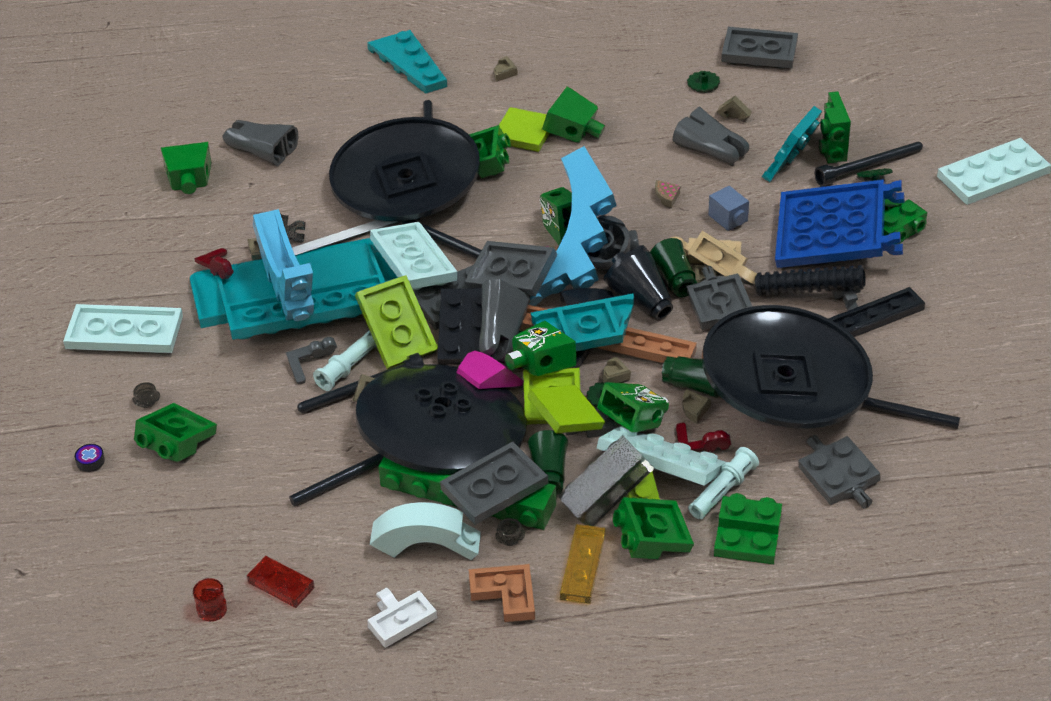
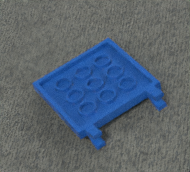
[775,179,905,268]

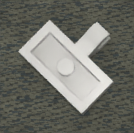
[367,588,437,648]

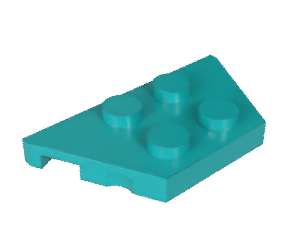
[762,106,822,183]
[531,294,634,351]

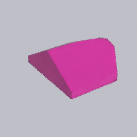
[457,351,524,389]

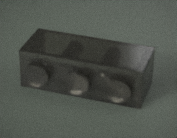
[558,435,655,530]

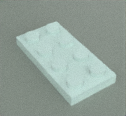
[937,138,1051,205]
[370,222,457,290]
[63,304,183,353]
[597,425,725,486]

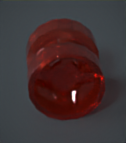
[193,578,227,622]

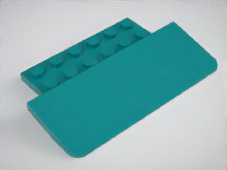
[190,238,398,340]

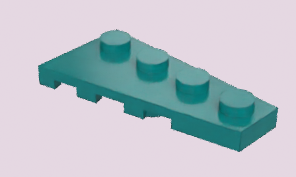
[367,30,447,94]

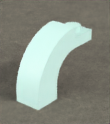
[370,502,481,560]

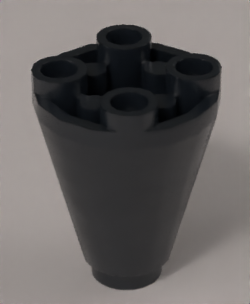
[603,245,673,320]

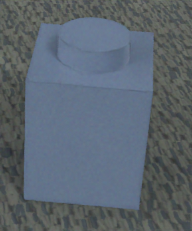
[708,186,749,231]

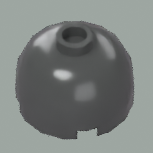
[587,215,631,270]

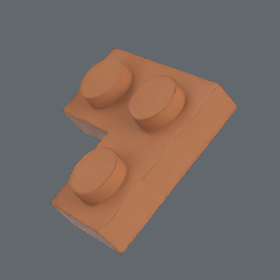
[468,564,535,622]

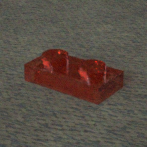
[247,556,315,608]

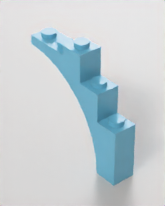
[529,146,617,306]
[253,209,314,321]

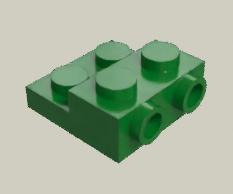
[819,91,851,164]
[469,125,511,178]
[884,199,927,244]
[134,403,217,462]
[714,493,782,565]
[613,497,694,559]

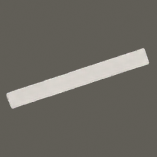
[292,220,398,255]

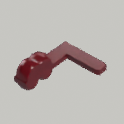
[194,248,234,279]
[676,422,731,453]

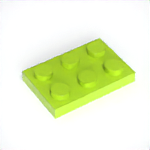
[355,275,438,370]

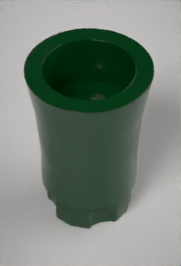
[650,238,698,298]
[662,356,719,398]
[528,430,568,495]

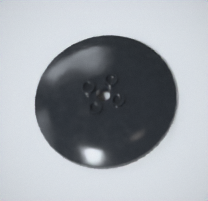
[329,117,480,221]
[702,305,873,429]
[355,364,527,475]

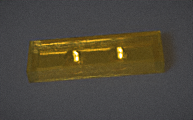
[560,524,606,604]

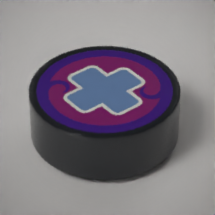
[74,444,105,472]

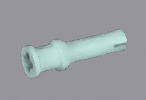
[313,330,376,391]
[688,447,759,519]

